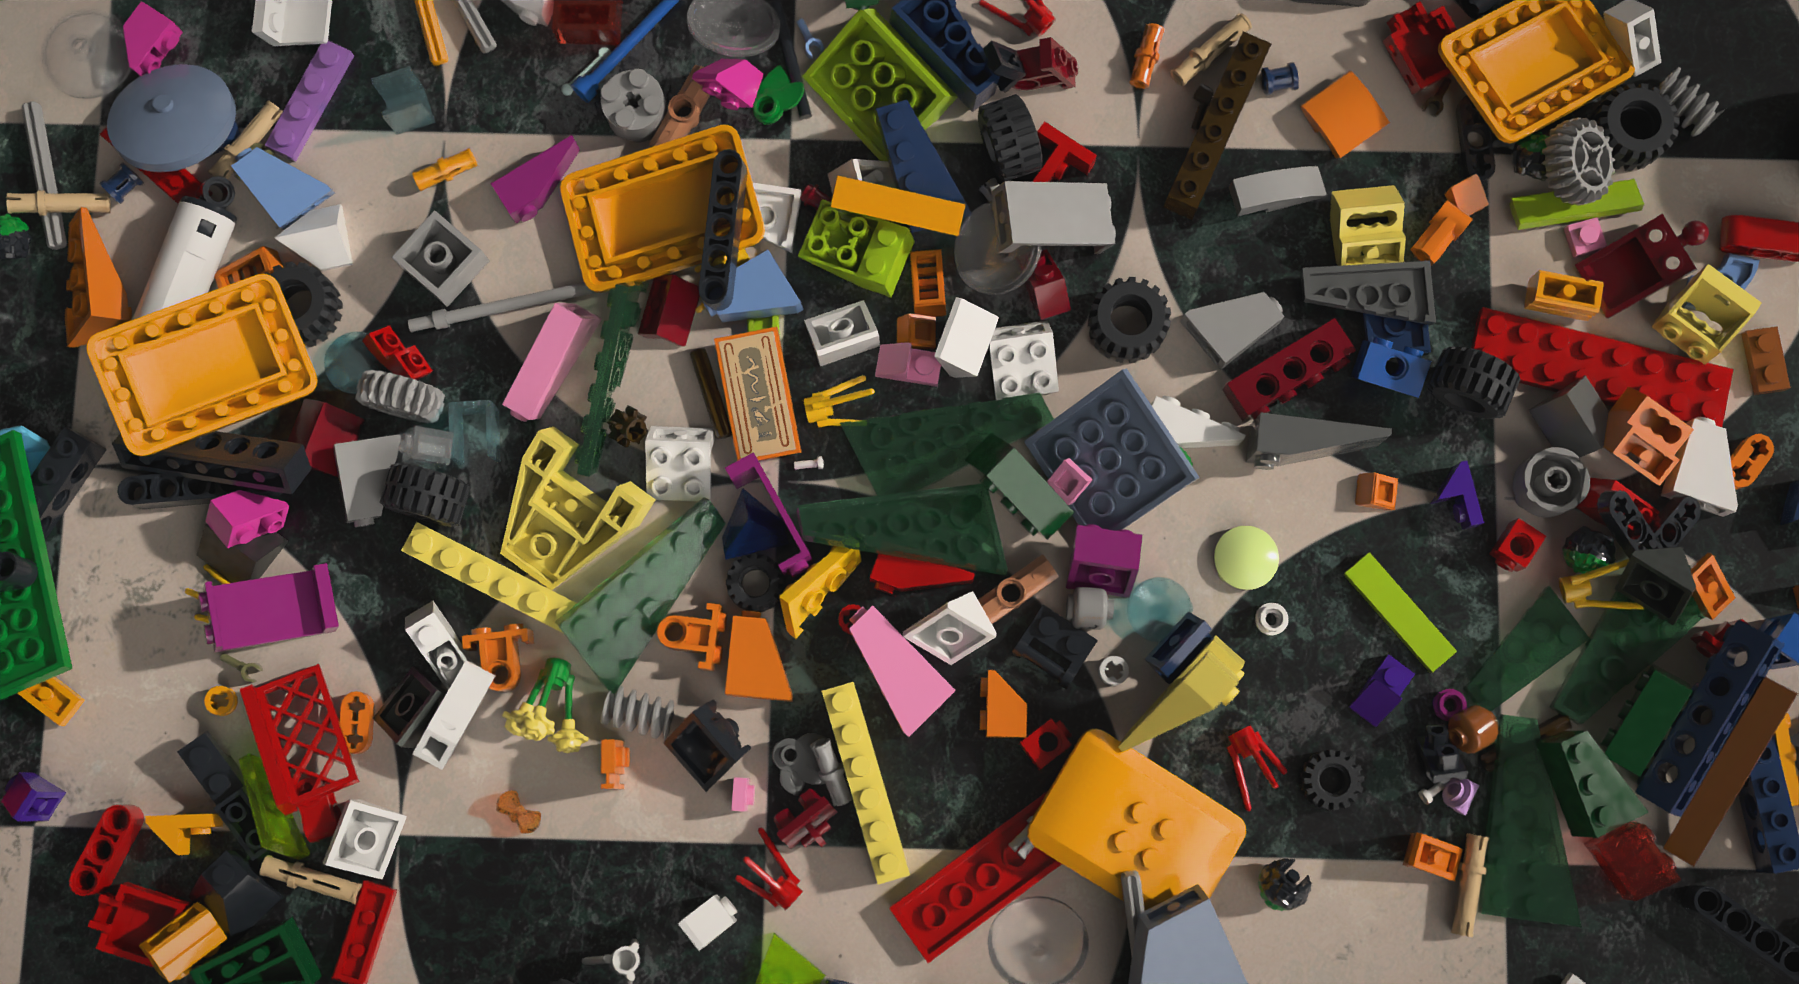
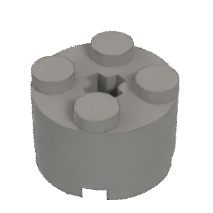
[601,69,668,143]
[1513,447,1590,518]

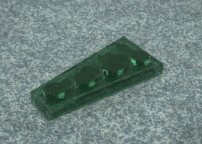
[1463,586,1590,711]

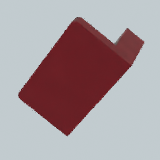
[638,274,700,347]

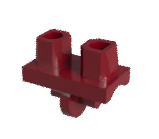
[773,789,837,849]

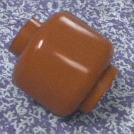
[1447,705,1499,754]

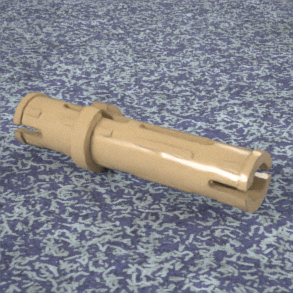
[1170,13,1252,86]
[208,100,283,179]
[6,190,111,216]
[1451,833,1489,937]
[260,855,362,905]

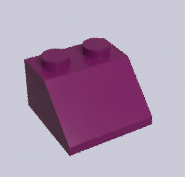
[1066,524,1143,598]

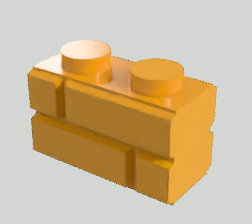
[1524,270,1604,321]
[139,902,227,983]

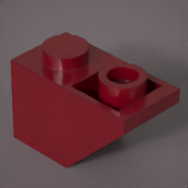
[1017,249,1071,320]

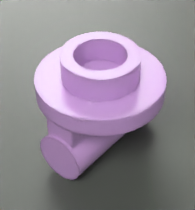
[1442,778,1479,816]

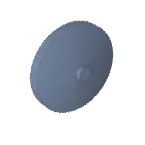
[107,64,236,172]

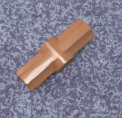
[649,65,710,147]
[978,554,1059,624]

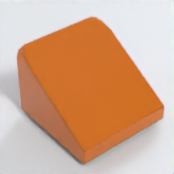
[1444,173,1489,216]
[897,313,936,349]
[1355,472,1398,511]

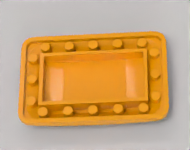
[1438,0,1635,143]
[560,124,765,293]
[86,274,318,456]
[1027,729,1246,911]

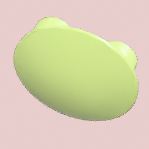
[1214,526,1279,590]

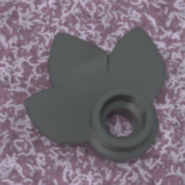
[772,733,832,796]

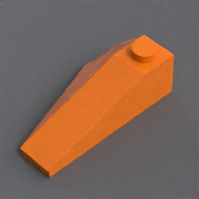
[65,207,132,348]

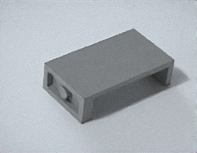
[991,181,1116,254]

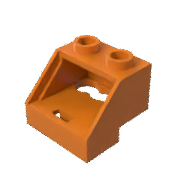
[1603,386,1694,486]

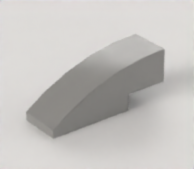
[1229,166,1327,216]

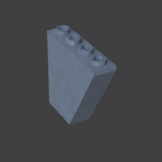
[1128,884,1248,984]

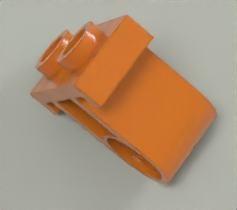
[657,603,727,671]
[462,624,535,693]

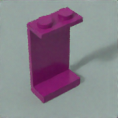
[725,452,814,579]
[198,563,339,653]

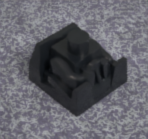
[663,699,751,792]

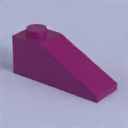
[491,135,580,224]

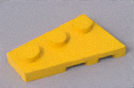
[779,536,861,639]

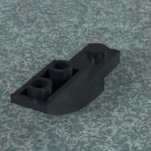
[177,731,282,861]

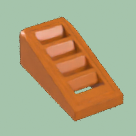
[214,246,284,289]
[910,249,946,317]

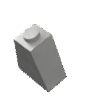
[1180,292,1285,370]
[333,434,401,527]

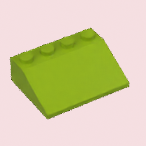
[802,8,958,162]

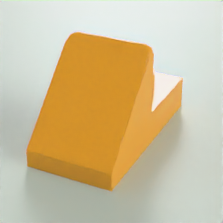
[145,814,223,855]

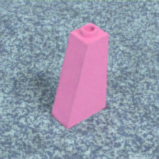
[502,303,602,422]
[849,606,956,737]

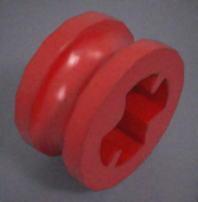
[838,604,862,634]

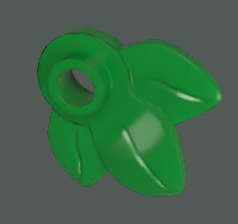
[753,65,804,124]

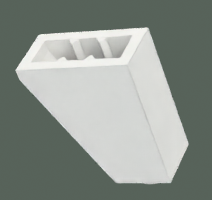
[1661,417,1738,517]

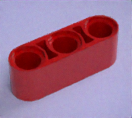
[1719,215,1799,262]
[69,804,144,896]

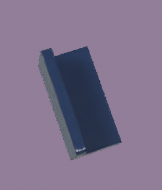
[1145,612,1212,684]

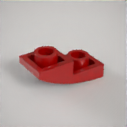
[362,326,433,380]

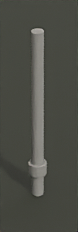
[408,282,597,332]

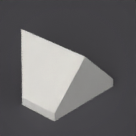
[274,204,353,271]

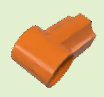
[1410,200,1473,266]

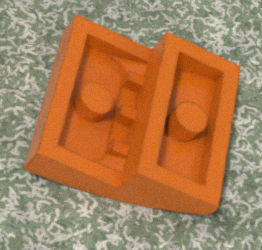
[1300,71,1390,158]

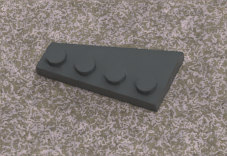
[1300,261,1436,326]

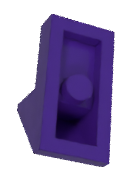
[1430,460,1484,530]
[1348,654,1415,727]

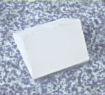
[934,297,999,378]
[804,300,880,366]
[903,592,996,665]
[323,799,407,879]

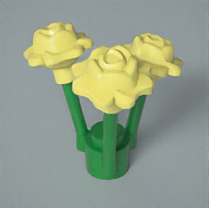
[502,657,589,753]

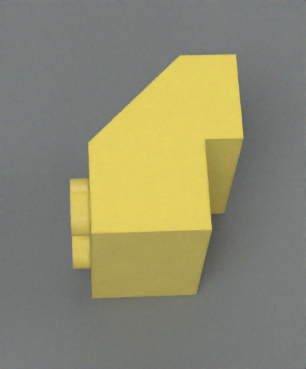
[1330,185,1406,266]
[1652,264,1762,365]

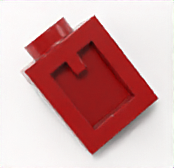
[1690,619,1748,659]

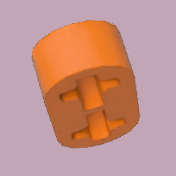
[1730,434,1774,490]
[340,691,374,754]

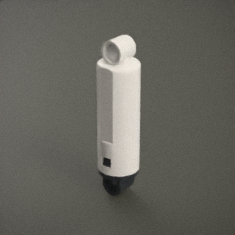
[132,176,237,320]

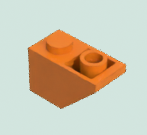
[980,670,1027,738]

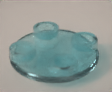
[324,332,387,394]
[1127,577,1193,642]

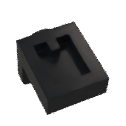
[983,40,1026,93]

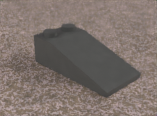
[1246,413,1392,470]

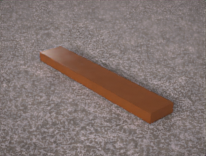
[1663,676,1799,867]

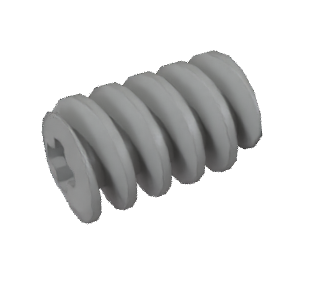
[1657,66,1725,137]
[601,686,674,741]

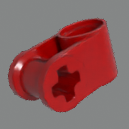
[296,777,342,843]

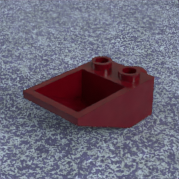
[1575,214,1709,319]

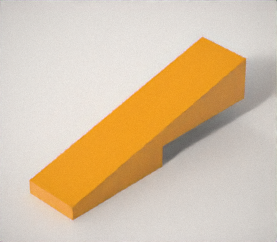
[830,175,966,236]

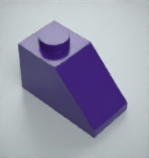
[1,772,66,821]

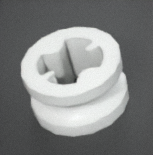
[1098,656,1129,686]

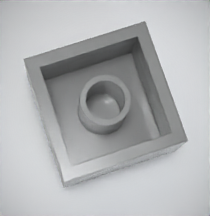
[392,210,490,307]

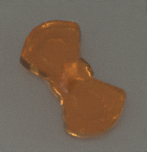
[496,791,541,834]

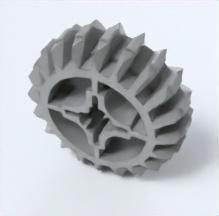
[1542,118,1615,205]
[355,370,445,423]

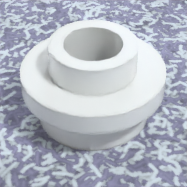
[1255,603,1288,635]

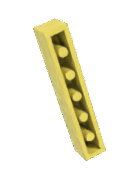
[401,522,595,641]
[822,682,910,885]

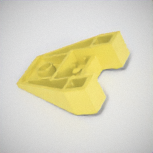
[500,426,656,590]
[1118,635,1245,752]

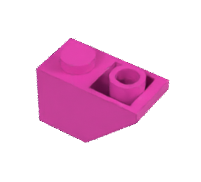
[123,1,183,76]
[692,59,763,110]
[205,490,289,548]

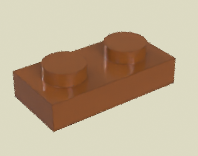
[1741,326,1791,395]

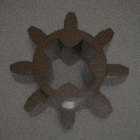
[607,405,648,448]

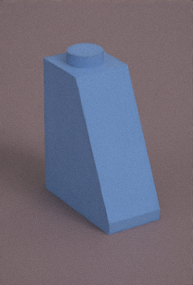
[231,147,335,230]
[702,250,803,323]

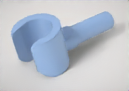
[797,19,824,59]

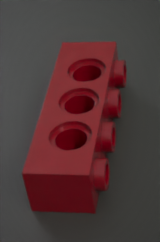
[1222,318,1356,421]

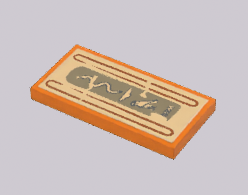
[714,326,802,461]

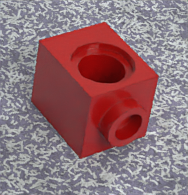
[1489,518,1547,572]
[1019,718,1072,770]

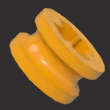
[204,686,238,716]

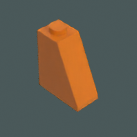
[725,611,793,702]

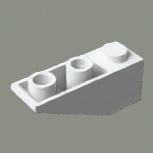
[1152,396,1246,449]
[405,601,472,690]
[413,660,495,770]

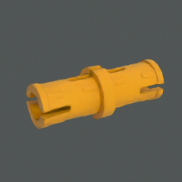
[412,147,478,191]

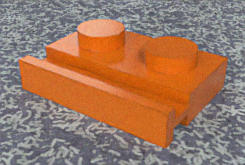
[601,739,630,789]

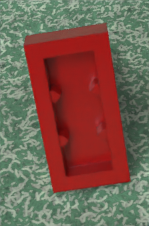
[1033,121,1097,182]

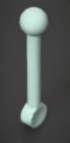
[561,47,611,95]

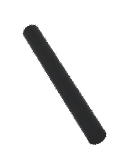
[770,1,812,120]

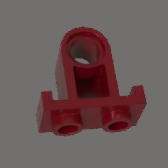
[1012,37,1079,90]

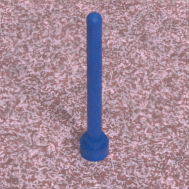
[570,0,679,103]

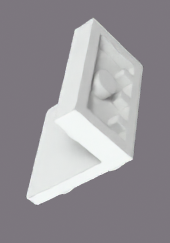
[252,0,332,46]
[988,320,1059,401]
[645,426,714,502]

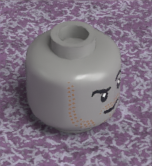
[1066,587,1114,630]

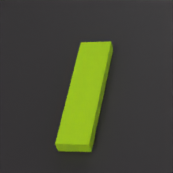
[1509,179,1644,230]
[1343,552,1457,673]

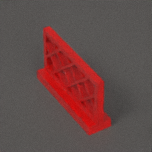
[239,664,360,816]

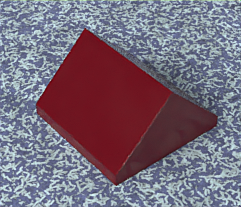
[287,399,365,477]

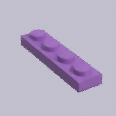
[265,41,354,162]

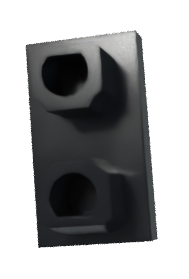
[1416,724,1467,784]

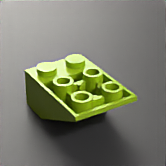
[798,199,915,297]

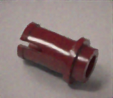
[800,184,832,210]

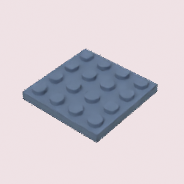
[1024,368,1200,531]

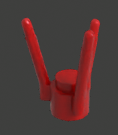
[979,0,1056,37]
[1226,725,1287,811]
[735,827,803,911]

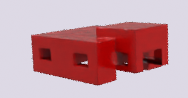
[1382,1,1457,95]
[88,882,192,967]

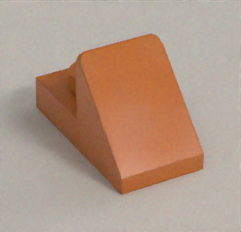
[1690,553,1735,620]
[1403,832,1463,881]

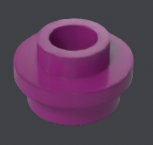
[1433,689,1467,722]

